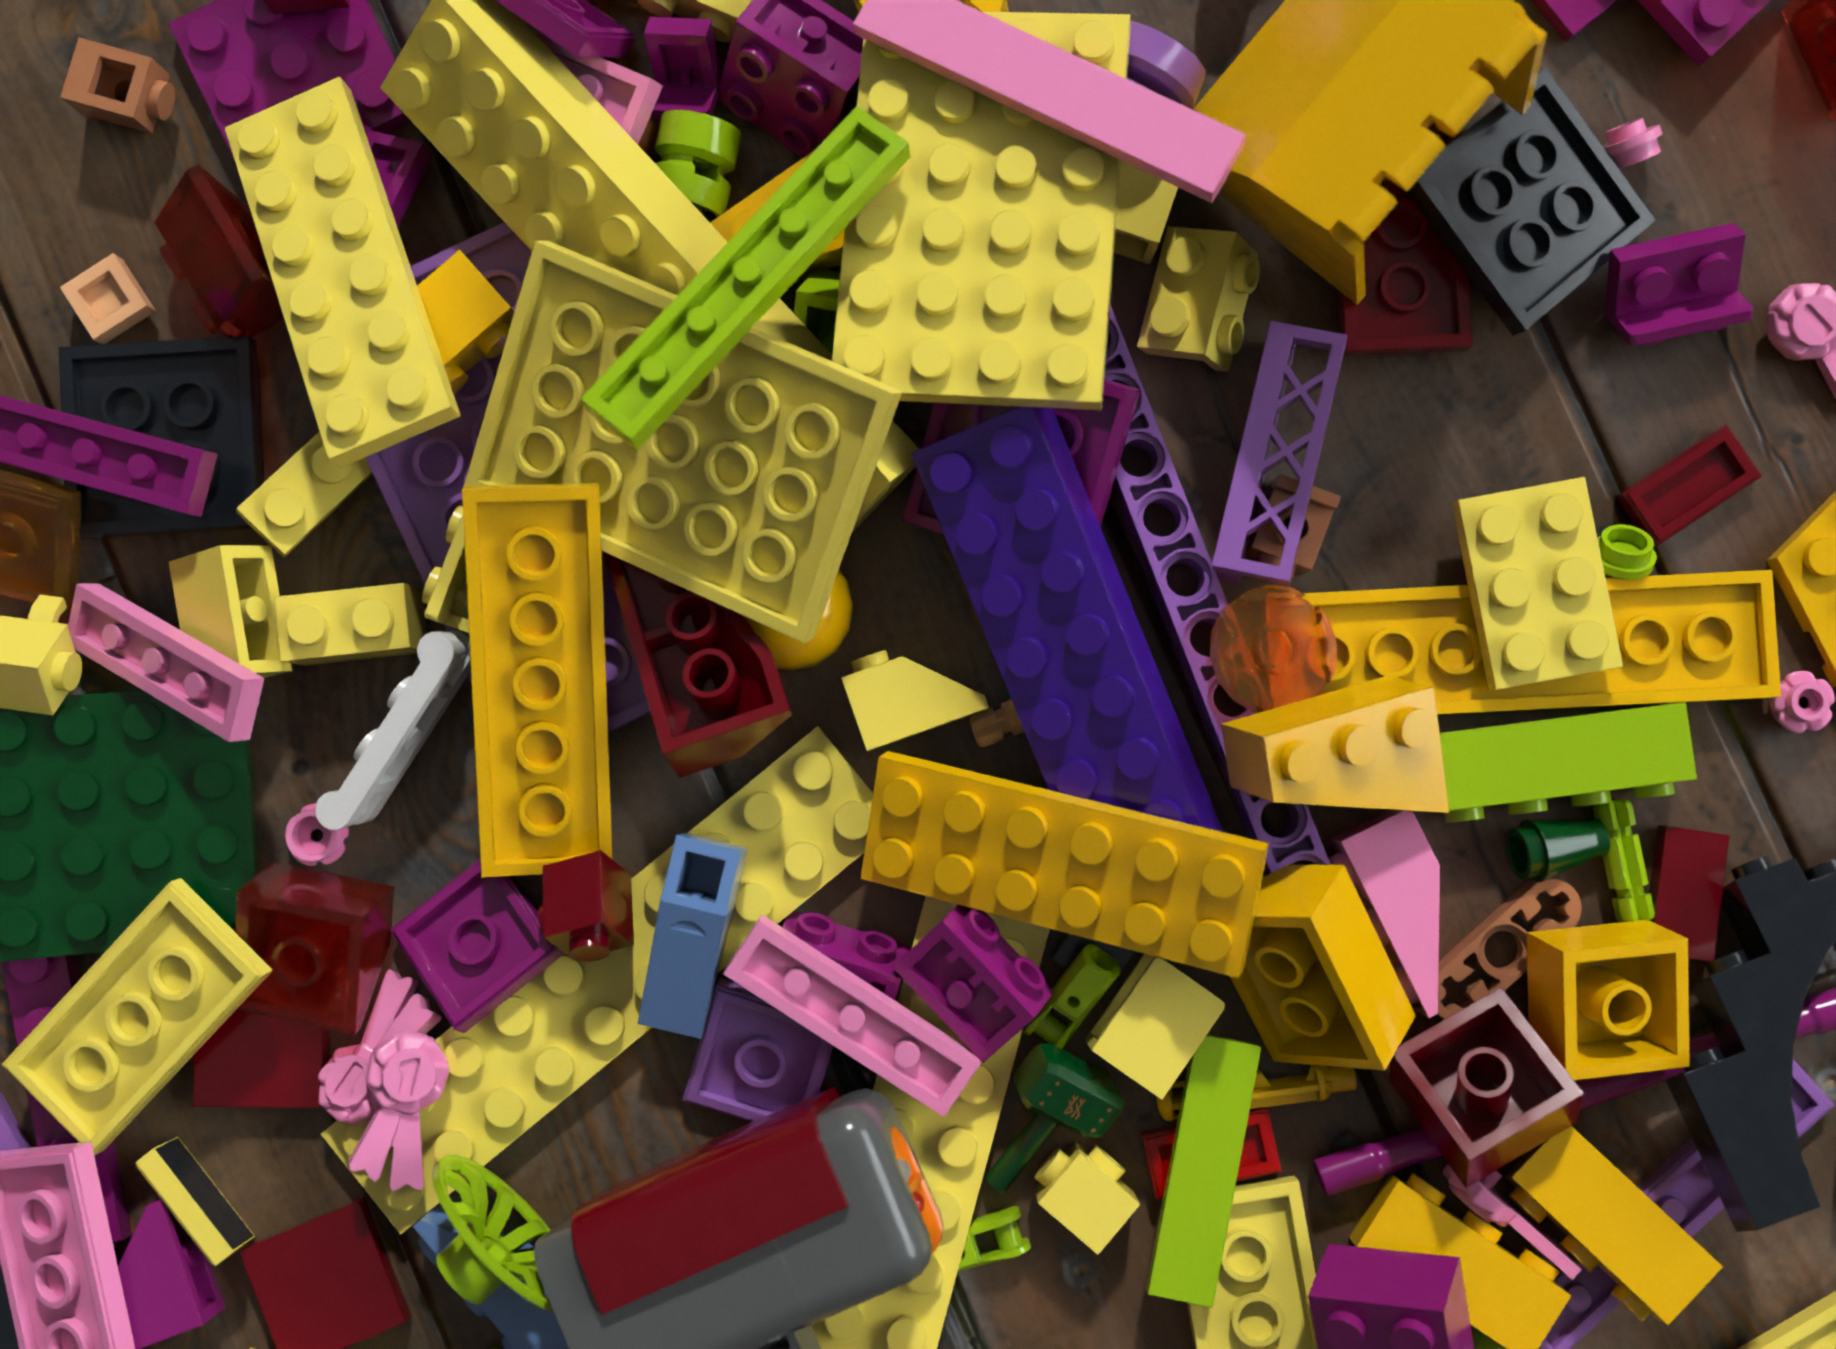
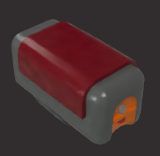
[534,1087,944,1349]

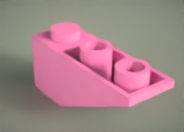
[1328,809,1440,1018]

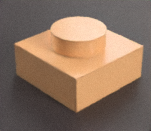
[60,253,156,345]

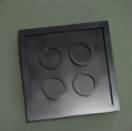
[1407,67,1656,336]
[58,336,263,539]

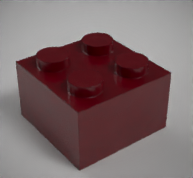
[1389,987,1584,1188]

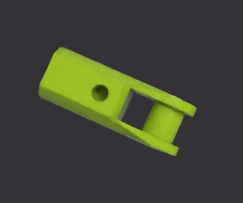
[1022,944,1120,1049]
[957,1206,1032,1273]

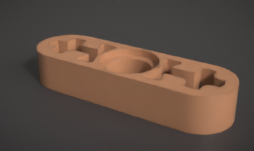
[1436,878,1582,1019]

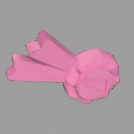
[1767,283,1836,400]
[318,969,442,1126]
[348,1031,450,1191]
[1442,1164,1582,1280]

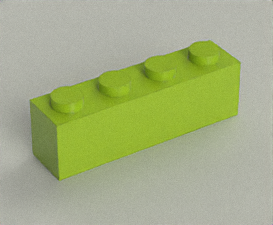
[1440,702,1697,823]

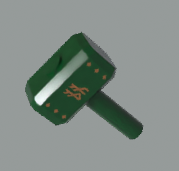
[986,1043,1124,1193]

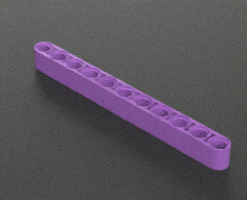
[1104,304,1330,877]

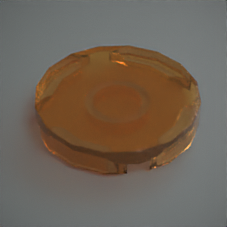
[1210,584,1337,713]

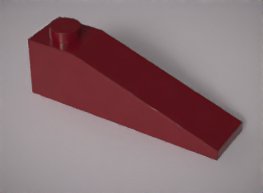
[604,552,792,778]

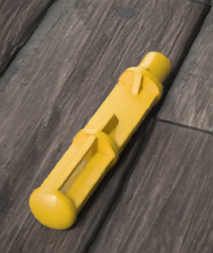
[1156,1065,1357,1121]

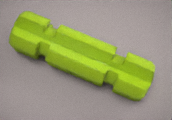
[1593,798,1655,922]

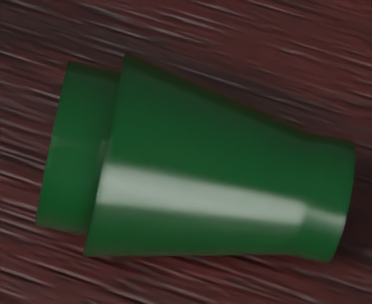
[1505,818,1610,882]

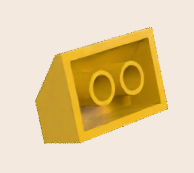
[1230,865,1416,1070]

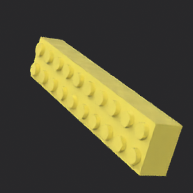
[380,0,920,533]

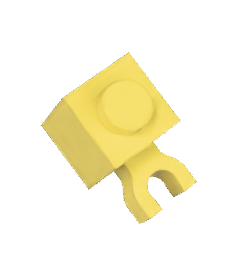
[0,595,82,716]

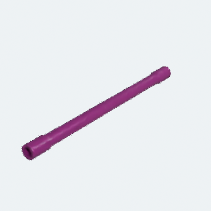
[1313,987,1836,1198]

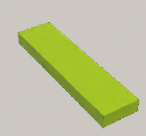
[1146,1034,1261,1308]

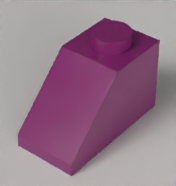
[118,1198,226,1349]

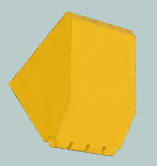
[1193,0,1547,305]

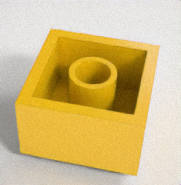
[1526,920,1690,1080]

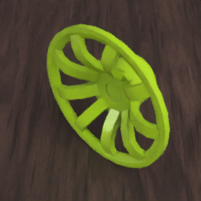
[432,1155,554,1312]

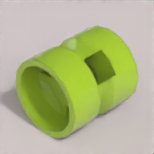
[654,110,742,222]

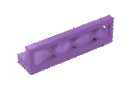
[1212,321,1347,586]

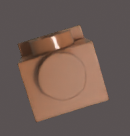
[60,37,176,134]
[1246,474,1341,579]

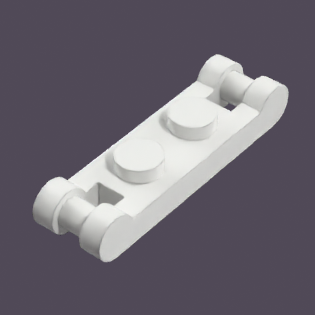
[315,630,471,830]

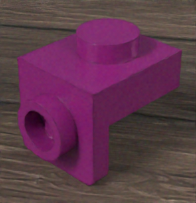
[644,17,722,120]

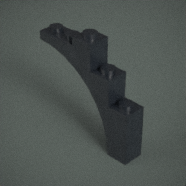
[1666,856,1836,1232]

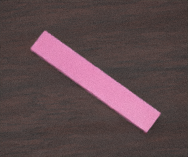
[853,0,1246,203]

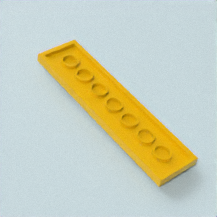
[1258,570,1781,715]

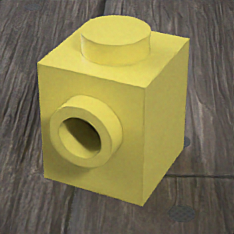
[1034,1141,1140,1255]

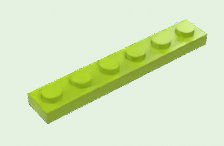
[580,106,911,450]

